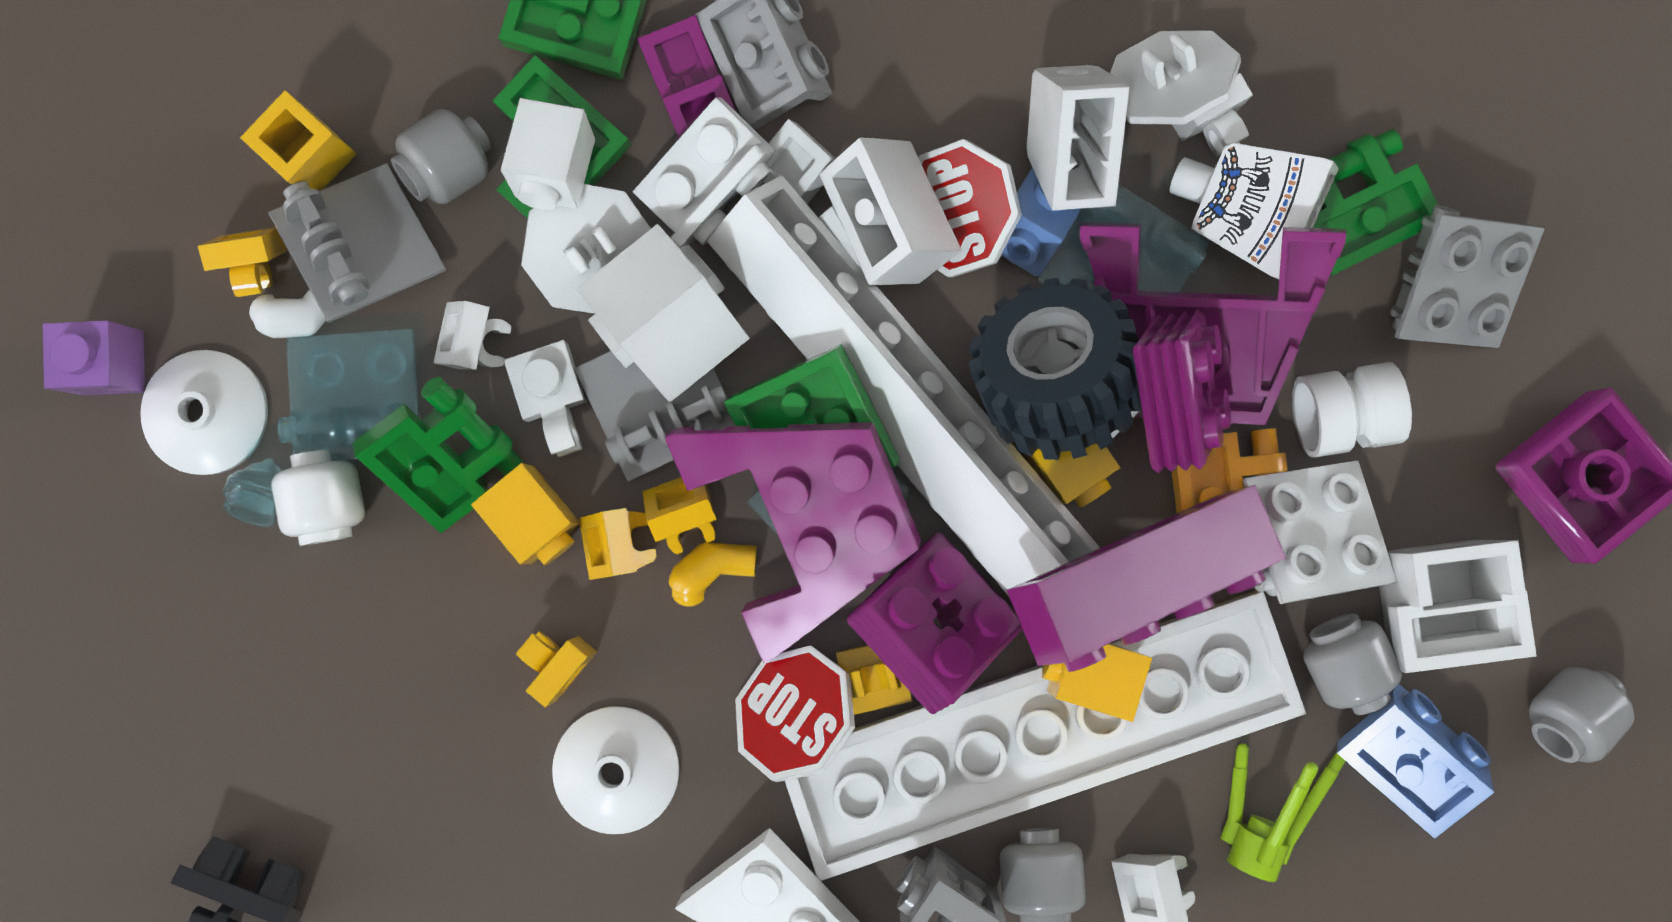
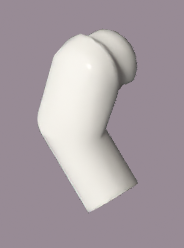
[249,289,326,338]

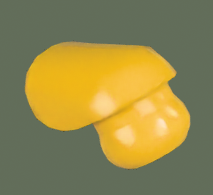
[669,542,757,607]

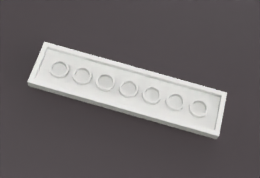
[785,590,1306,881]

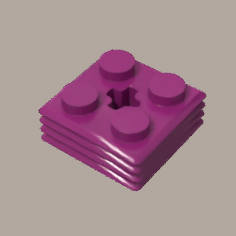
[1133,309,1231,474]
[1496,387,1672,564]
[847,532,1022,714]

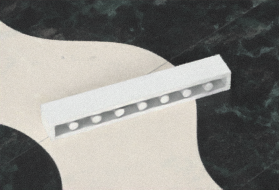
[707,175,1100,596]

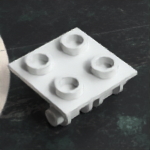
[1243,460,1397,604]

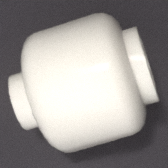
[271,449,365,546]

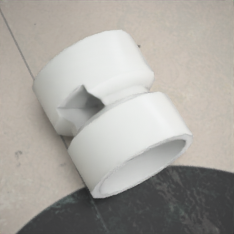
[1292,362,1412,458]

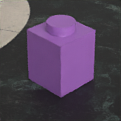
[43,321,145,395]

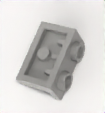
[695,0,832,129]
[896,845,1007,922]

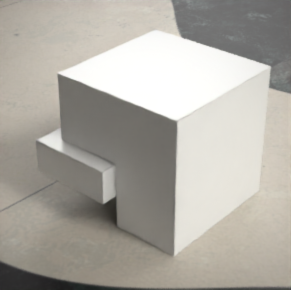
[577,224,750,403]
[1379,540,1537,673]

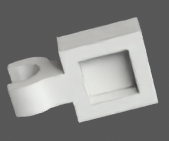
[504,340,587,458]

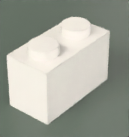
[819,137,962,285]

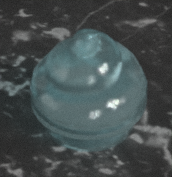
[222,459,281,527]

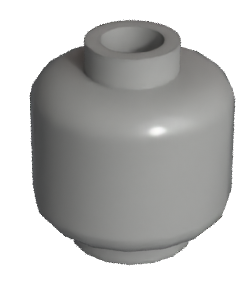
[391,109,491,205]
[1303,614,1403,715]
[1528,666,1635,763]
[1000,828,1086,922]

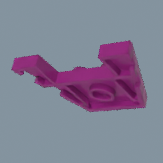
[1080,222,1346,425]
[664,422,921,663]

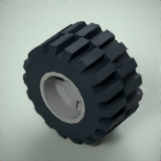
[969,278,1142,460]

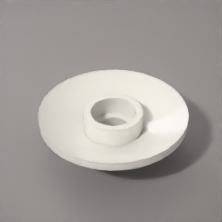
[140,350,269,475]
[552,706,680,834]

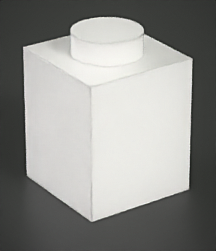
[501,98,595,210]

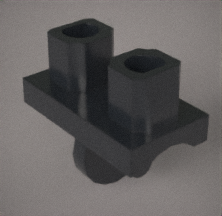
[170,836,306,922]

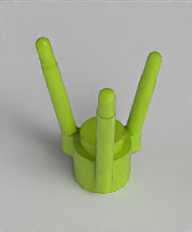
[1220,743,1346,883]

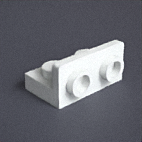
[633,97,776,248]

